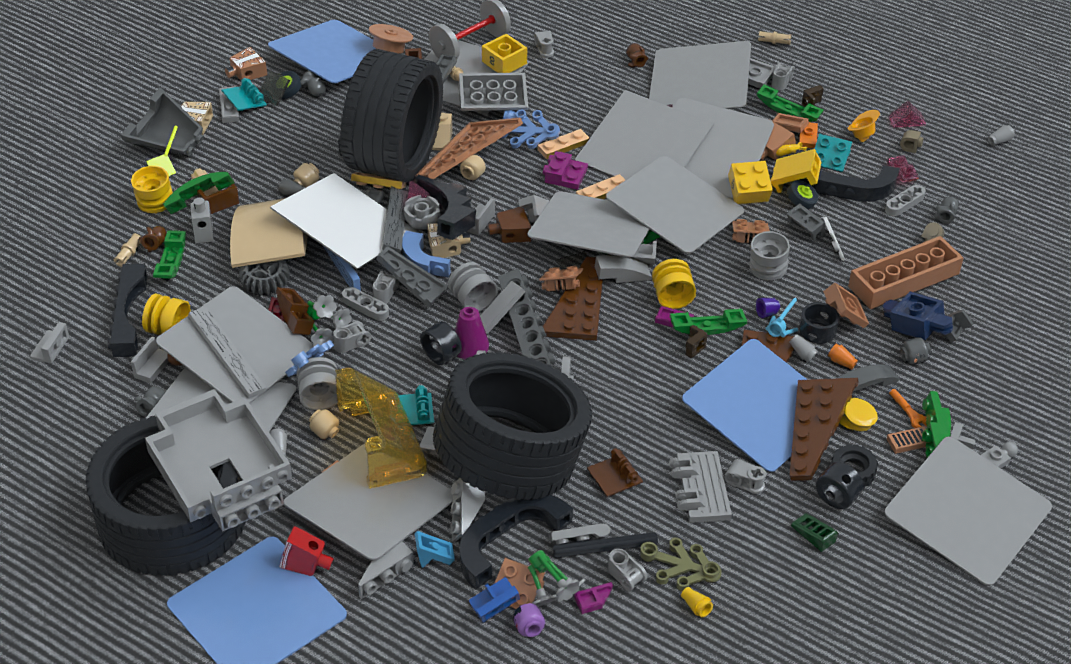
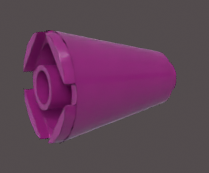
[453,307,489,360]

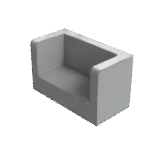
[621,241,657,264]

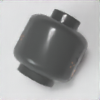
[900,337,931,365]

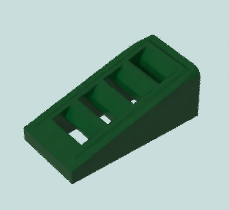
[791,513,838,552]

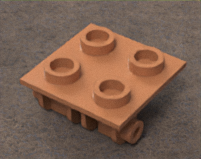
[732,219,770,243]
[539,266,583,291]
[494,558,545,609]

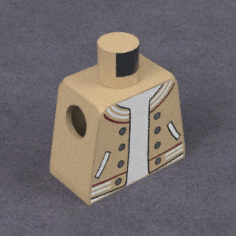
[181,102,213,135]
[428,224,470,258]

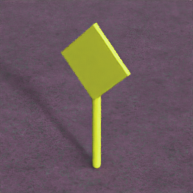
[146,126,178,176]

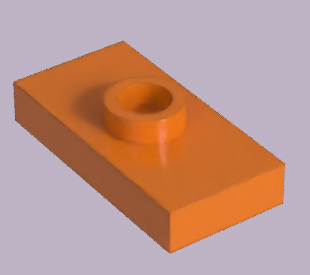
[799,122,818,149]

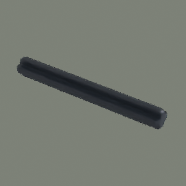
[553,532,658,557]

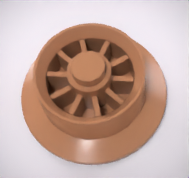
[369,24,413,54]

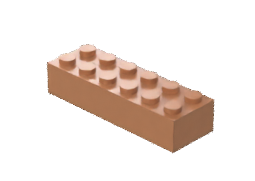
[848,236,963,309]

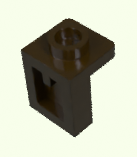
[802,85,824,107]
[686,325,708,359]

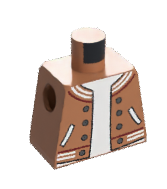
[225,47,267,80]

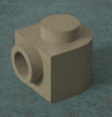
[900,130,924,153]
[921,222,944,242]

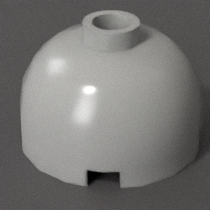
[404,195,440,230]

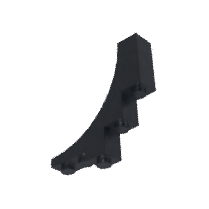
[413,174,476,240]

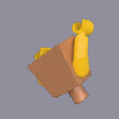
[760,119,807,161]

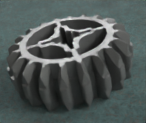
[239,260,290,295]

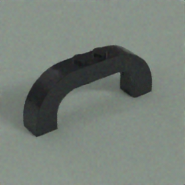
[795,149,900,202]
[460,495,573,590]

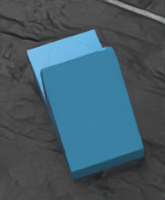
[415,531,455,568]

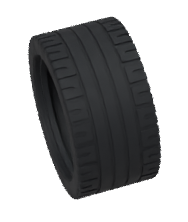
[340,49,443,183]
[433,352,592,500]
[85,415,246,576]

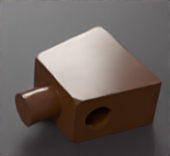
[487,207,531,243]

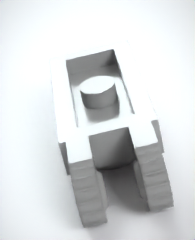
[549,523,611,544]

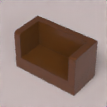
[197,184,239,214]

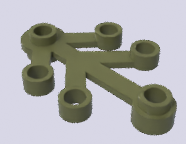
[640,537,722,591]

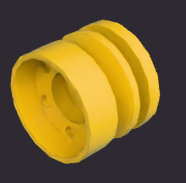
[131,166,173,213]
[652,259,696,309]
[142,293,191,335]

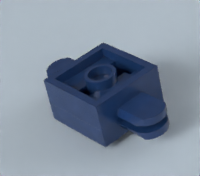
[883,291,953,340]

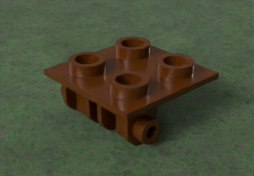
[587,448,643,497]

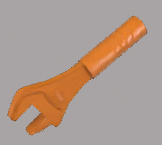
[889,389,927,428]

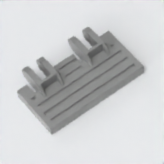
[669,451,732,523]

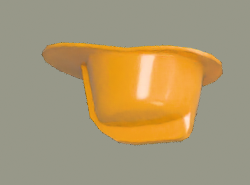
[848,110,880,142]

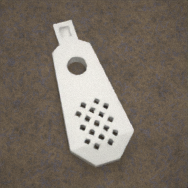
[820,217,845,261]

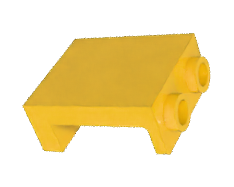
[771,149,821,193]

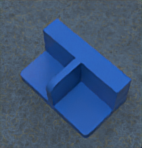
[469,577,520,623]

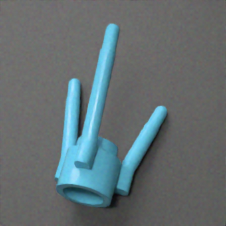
[766,298,798,338]

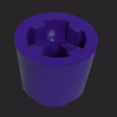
[756,298,780,319]

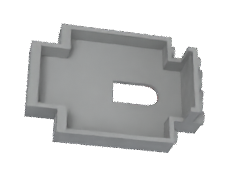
[145,389,292,532]

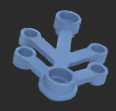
[501,109,560,149]
[285,340,335,377]

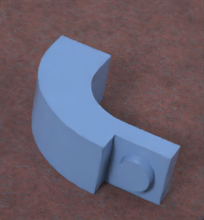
[402,231,451,278]

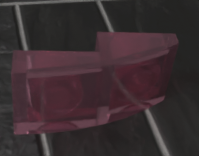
[887,155,919,183]

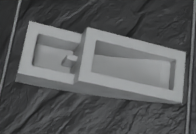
[595,255,652,283]

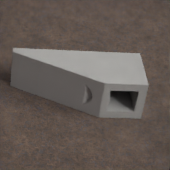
[450,478,485,542]
[358,541,414,599]

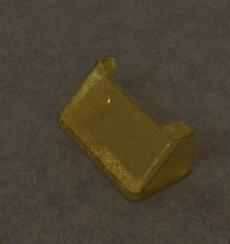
[335,367,427,489]

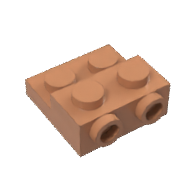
[823,283,869,328]

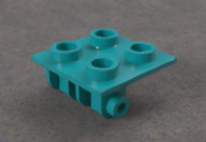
[221,78,267,111]
[814,134,853,172]
[391,385,434,427]

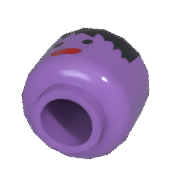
[513,603,545,637]

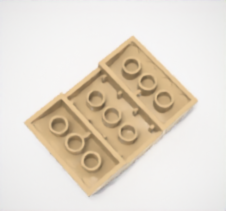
[230,198,308,268]

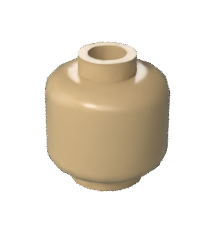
[460,155,486,180]
[293,163,320,188]
[309,409,339,439]

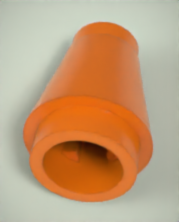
[828,344,858,370]

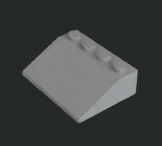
[459,73,528,111]

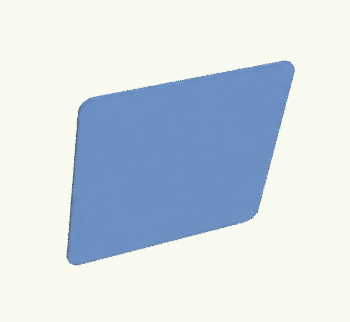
[268,20,376,83]
[682,339,807,472]
[167,537,347,664]

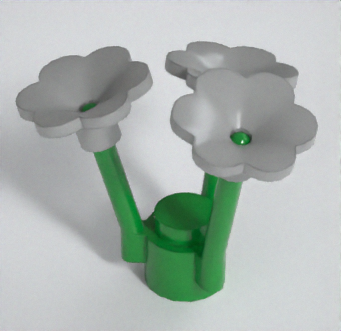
[307,295,352,347]
[528,550,585,606]

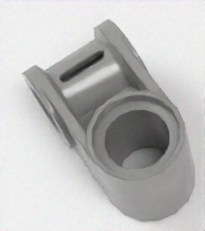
[534,31,554,58]
[771,62,795,90]
[373,271,400,304]
[333,321,372,353]
[724,459,766,494]
[608,549,648,591]

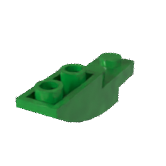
[922,391,951,458]

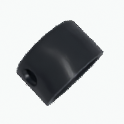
[799,302,840,344]
[420,321,462,365]
[816,462,864,509]

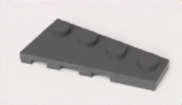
[376,246,448,308]

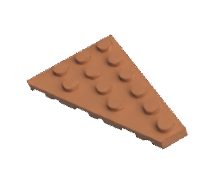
[415,117,523,179]

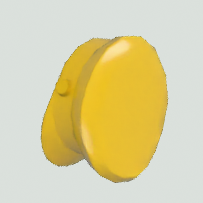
[840,398,878,431]

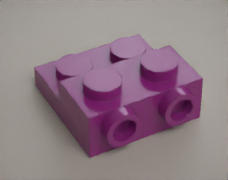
[543,151,588,190]

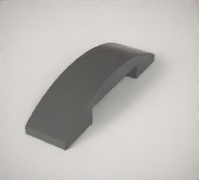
[838,364,900,391]

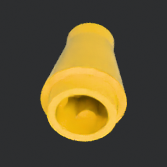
[681,587,713,617]

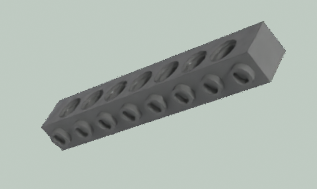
[498,268,557,368]

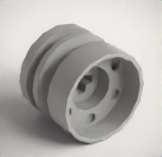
[749,231,790,280]
[448,262,498,311]
[296,357,341,410]

